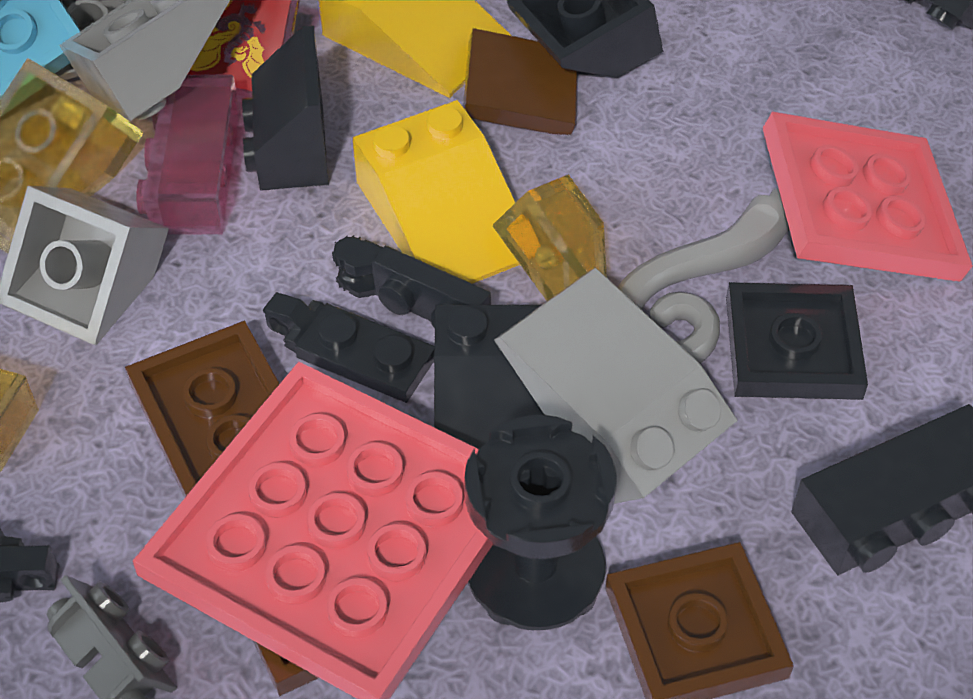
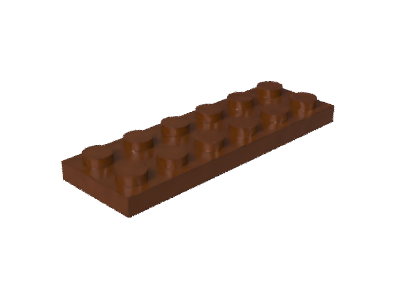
[125,320,319,697]

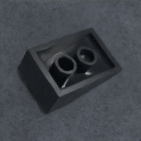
[434,305,545,449]

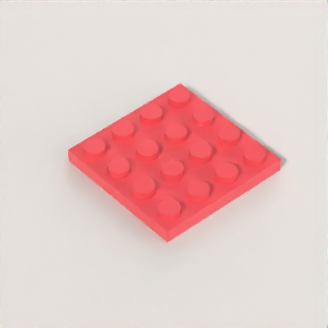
[133,361,493,699]

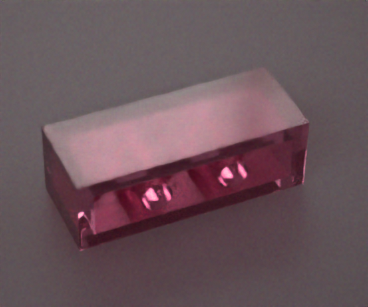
[136,75,240,235]

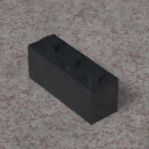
[791,404,973,576]

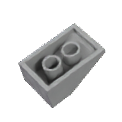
[59,0,230,121]
[494,268,738,504]

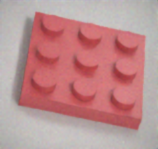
[762,112,973,282]

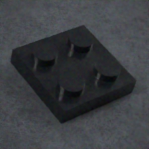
[726,282,868,400]

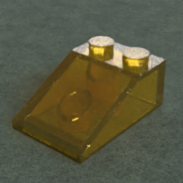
[0,58,144,254]

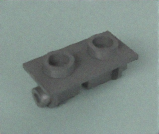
[46,575,178,699]

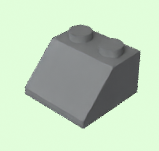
[0,186,169,345]

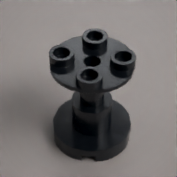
[465,415,616,631]

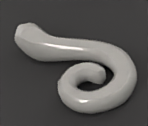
[617,189,789,364]

